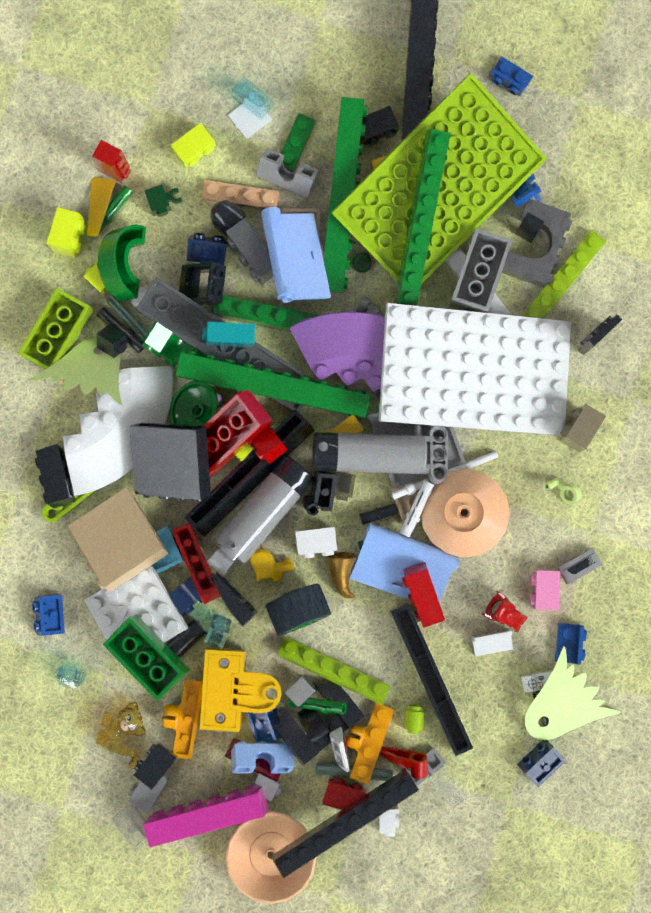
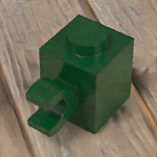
[144,185,182,217]

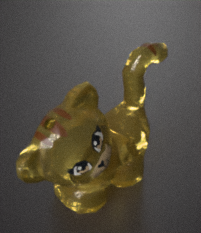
[95,701,146,769]

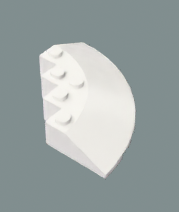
[63,366,174,496]

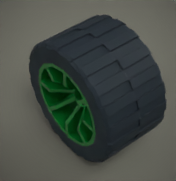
[266,583,331,636]

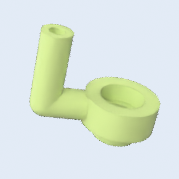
[544,478,581,505]

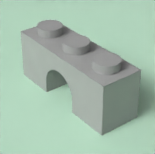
[256,148,319,198]

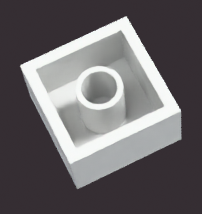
[296,527,337,559]

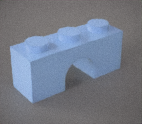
[231,741,294,774]

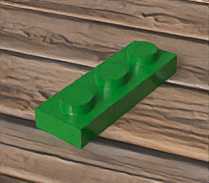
[281,113,316,172]

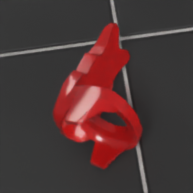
[482,590,528,633]

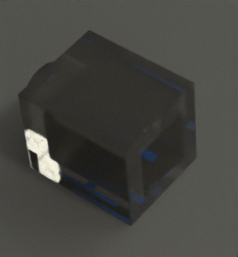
[334,472,356,501]

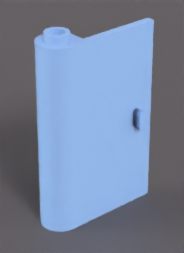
[261,207,331,302]
[350,524,459,601]

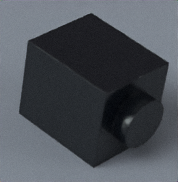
[96,324,127,358]

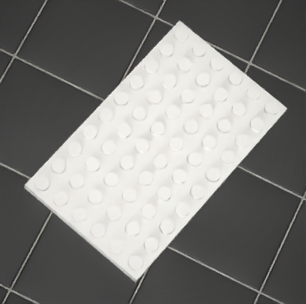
[379,303,571,436]

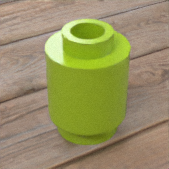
[404,705,425,734]

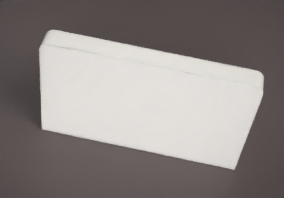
[471,630,513,656]

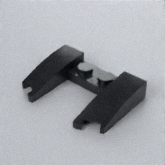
[210,572,258,627]
[272,680,365,765]

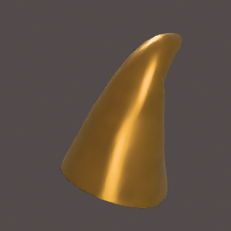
[325,552,358,599]

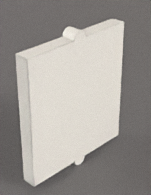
[228,95,272,139]

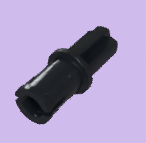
[359,504,398,525]

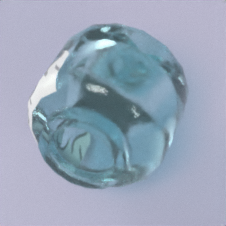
[55,662,86,689]

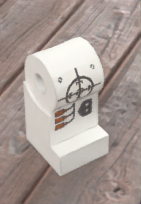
[521,670,553,692]

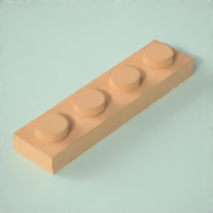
[202,180,279,209]

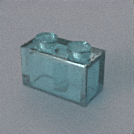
[232,76,273,121]

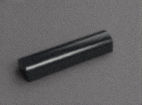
[166,618,208,659]

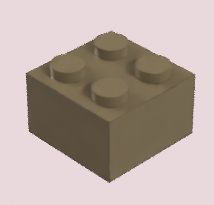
[560,404,606,452]

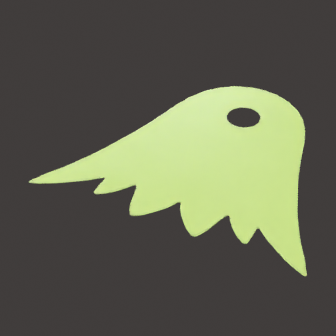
[28,338,122,405]
[525,646,621,740]

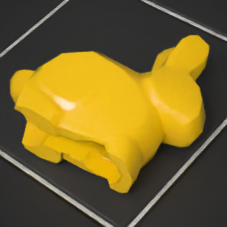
[250,547,294,583]

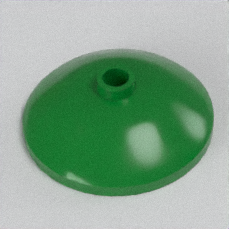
[169,381,219,426]

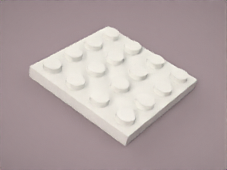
[84,565,188,667]

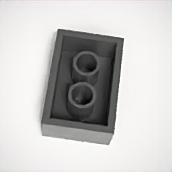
[226,218,274,285]

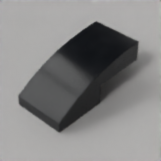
[515,212,545,243]
[297,708,329,743]

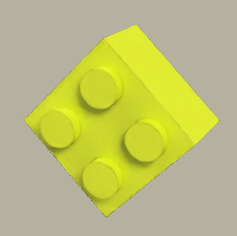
[46,207,88,258]

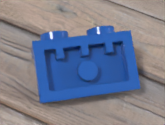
[489,56,533,97]
[511,174,542,207]
[32,595,65,636]
[555,623,587,665]
[245,706,281,743]

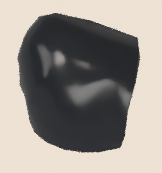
[210,200,246,237]

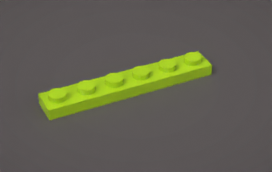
[522,230,606,319]
[277,637,391,705]

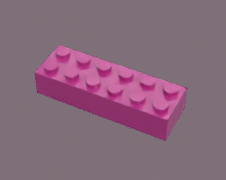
[143,784,269,848]

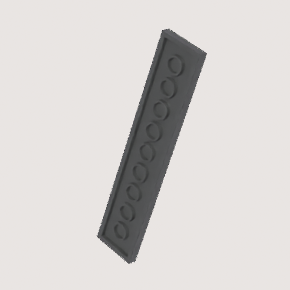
[135,277,317,412]

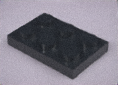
[578,314,623,355]

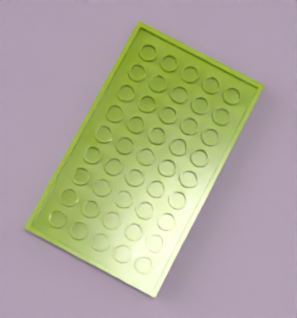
[331,73,547,284]

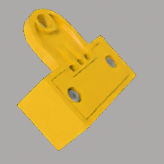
[200,647,282,732]

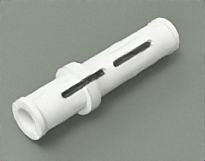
[399,480,435,537]

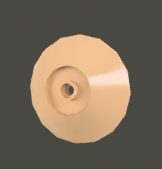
[421,468,510,557]
[226,811,316,904]

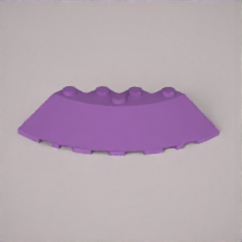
[290,310,385,392]

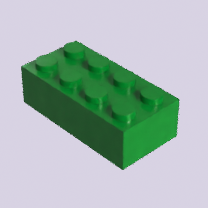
[103,614,190,701]

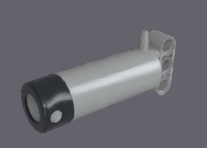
[312,424,448,485]
[207,456,314,576]

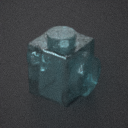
[204,614,232,648]

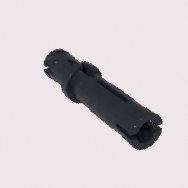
[96,307,145,353]

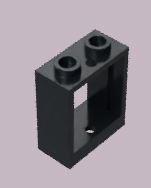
[179,262,226,306]

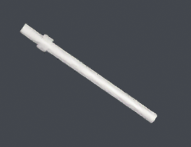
[391,451,498,500]

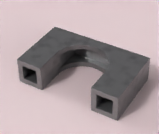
[502,199,572,288]

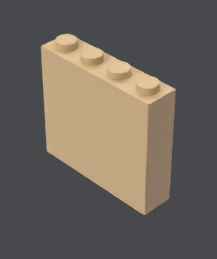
[68,487,169,592]

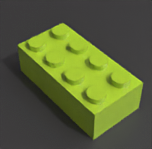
[17,288,94,370]

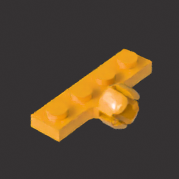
[162,678,203,759]
[346,703,394,785]

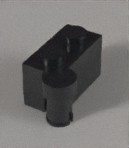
[302,471,338,516]

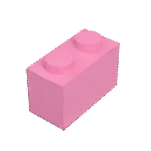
[530,570,560,610]

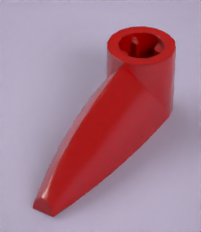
[379,746,428,779]

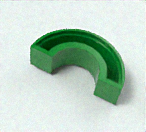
[97,224,146,302]
[142,321,205,368]

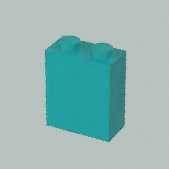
[202,322,255,347]

